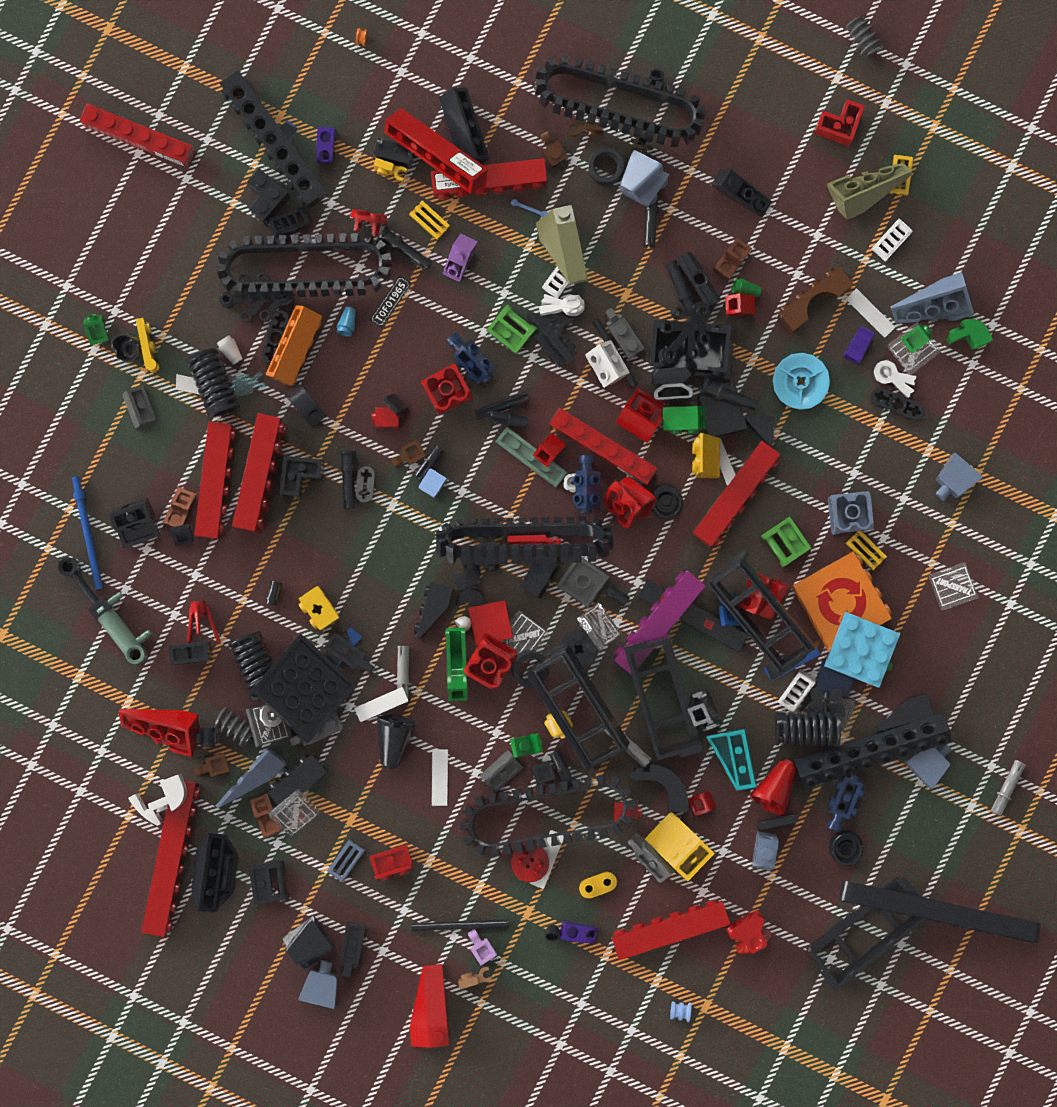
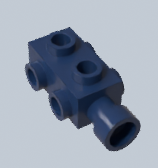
[446,332,496,384]
[573,455,600,514]
[826,775,865,833]

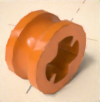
[355,28,368,47]

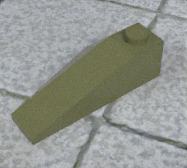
[827,163,912,220]
[536,205,588,285]

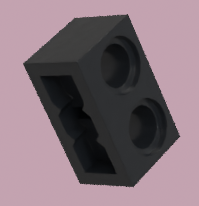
[169,641,213,665]

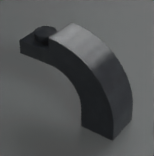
[630,764,688,812]

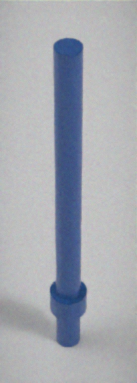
[72,476,103,590]

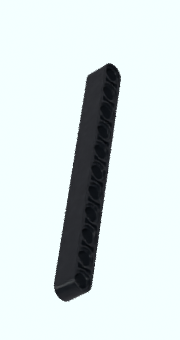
[839,881,1041,943]

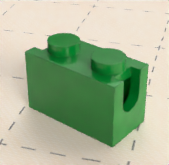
[663,406,706,434]

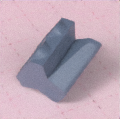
[620,150,670,207]
[828,491,874,535]

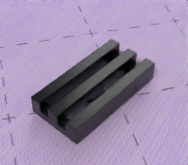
[756,814,798,830]

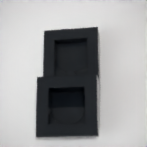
[383,394,409,416]

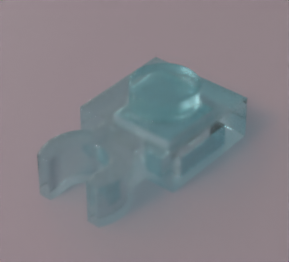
[230,372,266,397]

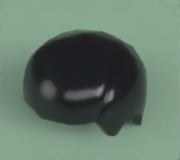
[111,334,142,363]

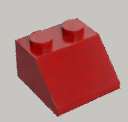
[615,388,667,443]

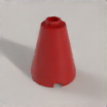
[749,760,797,816]

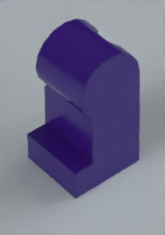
[316,127,337,164]
[843,326,874,365]
[560,920,598,944]

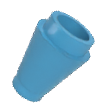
[336,307,356,337]

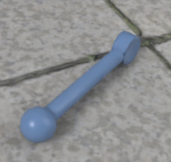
[511,199,548,218]

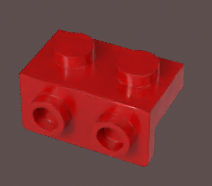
[369,844,414,881]

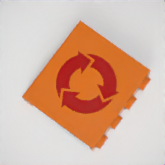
[791,552,892,652]

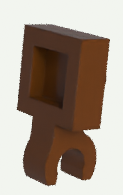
[570,121,603,137]
[540,132,568,168]
[391,439,426,467]
[194,753,230,777]

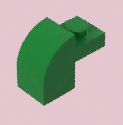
[945,319,993,351]

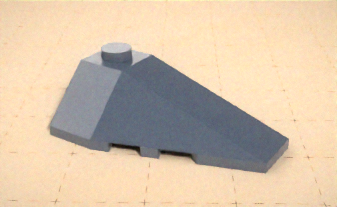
[891,273,974,323]
[215,748,287,808]

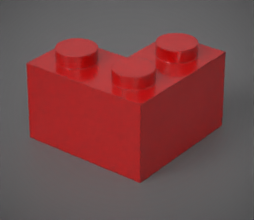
[814,99,865,147]

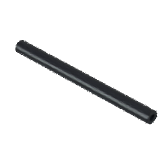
[411,920,509,931]

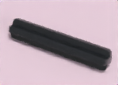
[475,391,529,420]

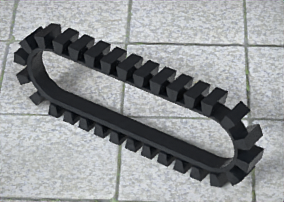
[534,55,706,147]
[216,233,392,299]
[436,517,614,565]
[460,775,637,856]

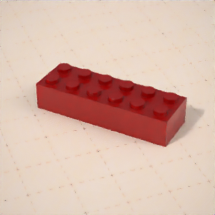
[232,413,287,534]

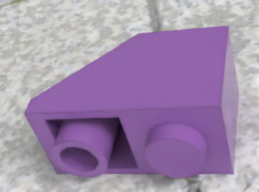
[443,234,478,282]

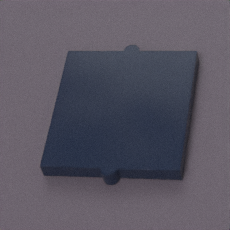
[816,659,854,697]

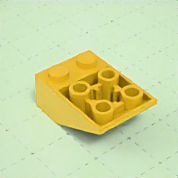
[692,433,720,478]
[645,812,715,881]

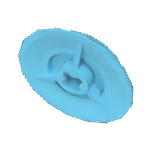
[773,353,830,410]

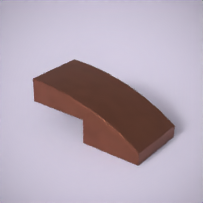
[713,237,752,281]
[163,487,196,527]
[249,794,283,838]

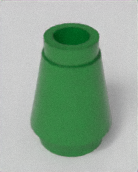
[732,278,761,298]

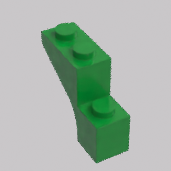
[446,628,468,701]

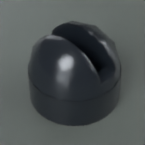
[649,69,664,86]
[545,924,561,942]

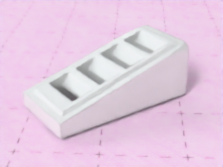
[871,219,913,261]
[542,266,568,298]
[778,669,816,713]

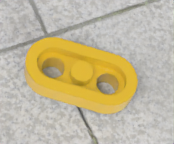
[579,872,617,898]

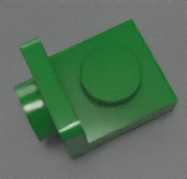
[83,314,109,346]
[900,323,933,354]
[510,733,543,758]

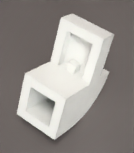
[148,774,187,813]

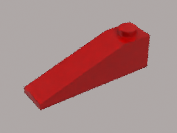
[118,709,200,757]

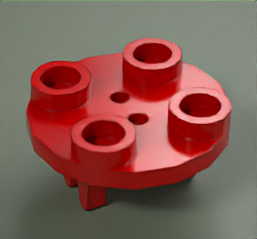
[350,209,388,236]
[511,843,549,882]

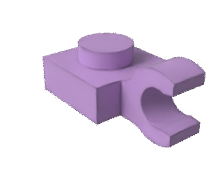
[468,929,497,965]

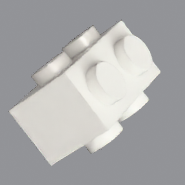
[585,340,630,388]

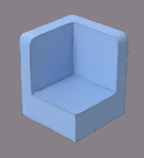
[419,468,447,499]

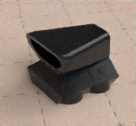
[651,367,693,404]
[282,916,336,970]

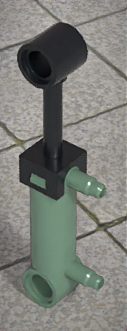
[58,557,152,664]

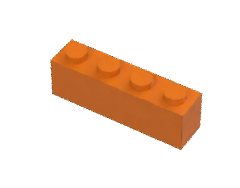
[266,305,322,386]

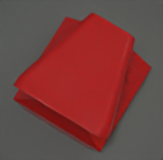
[421,363,473,415]
[603,476,657,529]
[739,571,789,620]
[463,633,517,690]
[725,910,772,954]

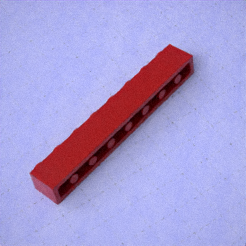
[141,780,200,937]

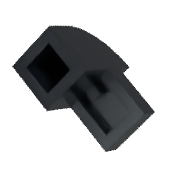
[283,382,327,428]

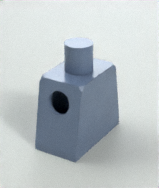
[935,453,983,501]
[903,744,952,789]
[751,831,779,871]
[298,960,339,1009]

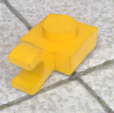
[374,158,407,182]

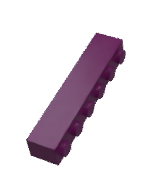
[613,570,706,675]

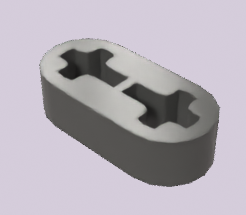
[356,466,376,503]

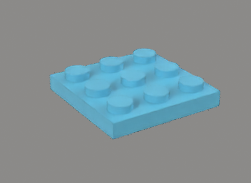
[824,612,900,688]

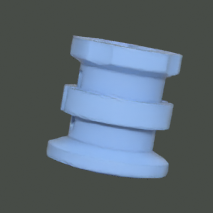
[670,1002,691,1022]

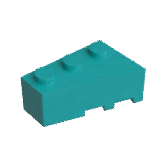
[706,728,757,791]

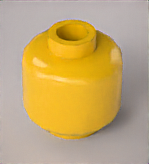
[544,711,573,739]

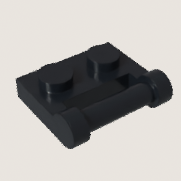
[249,860,289,905]

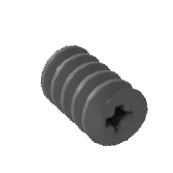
[846,15,885,58]
[214,706,253,747]

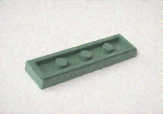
[495,427,568,488]

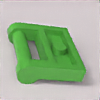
[486,304,537,354]
[761,516,811,568]

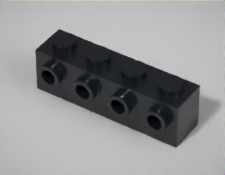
[439,87,490,164]

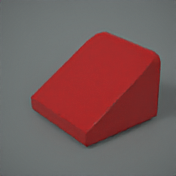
[688,790,716,817]

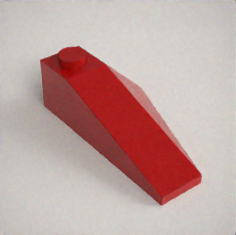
[410,964,450,1048]

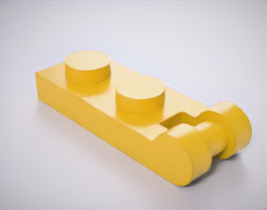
[136,318,160,373]

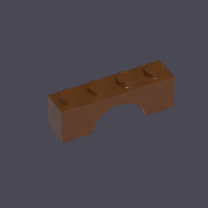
[778,267,854,334]

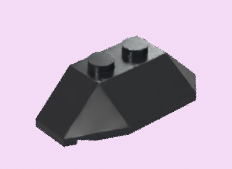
[191,833,238,912]

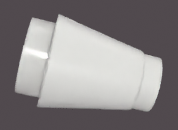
[217,335,243,365]

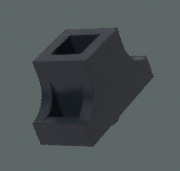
[687,688,723,731]

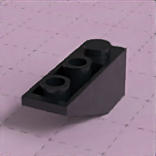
[711,169,772,218]
[414,582,454,639]
[874,694,934,732]

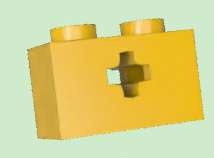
[298,586,340,631]

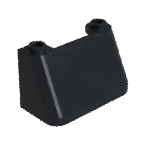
[650,319,731,375]

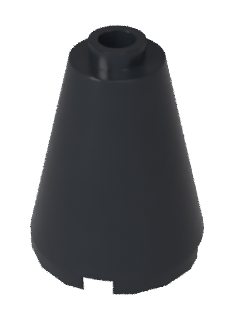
[377,714,415,770]

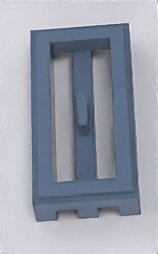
[327,839,365,882]

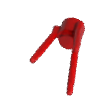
[187,601,221,644]

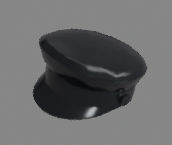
[652,485,683,519]
[829,830,863,865]

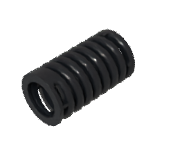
[186,348,241,419]
[228,631,274,702]
[775,711,841,747]

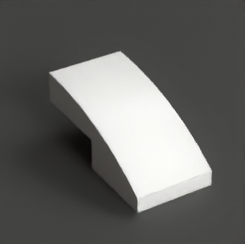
[128,793,164,826]

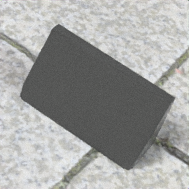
[122,386,157,429]
[480,750,524,793]

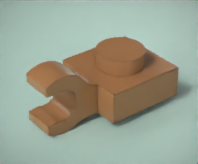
[458,966,492,989]

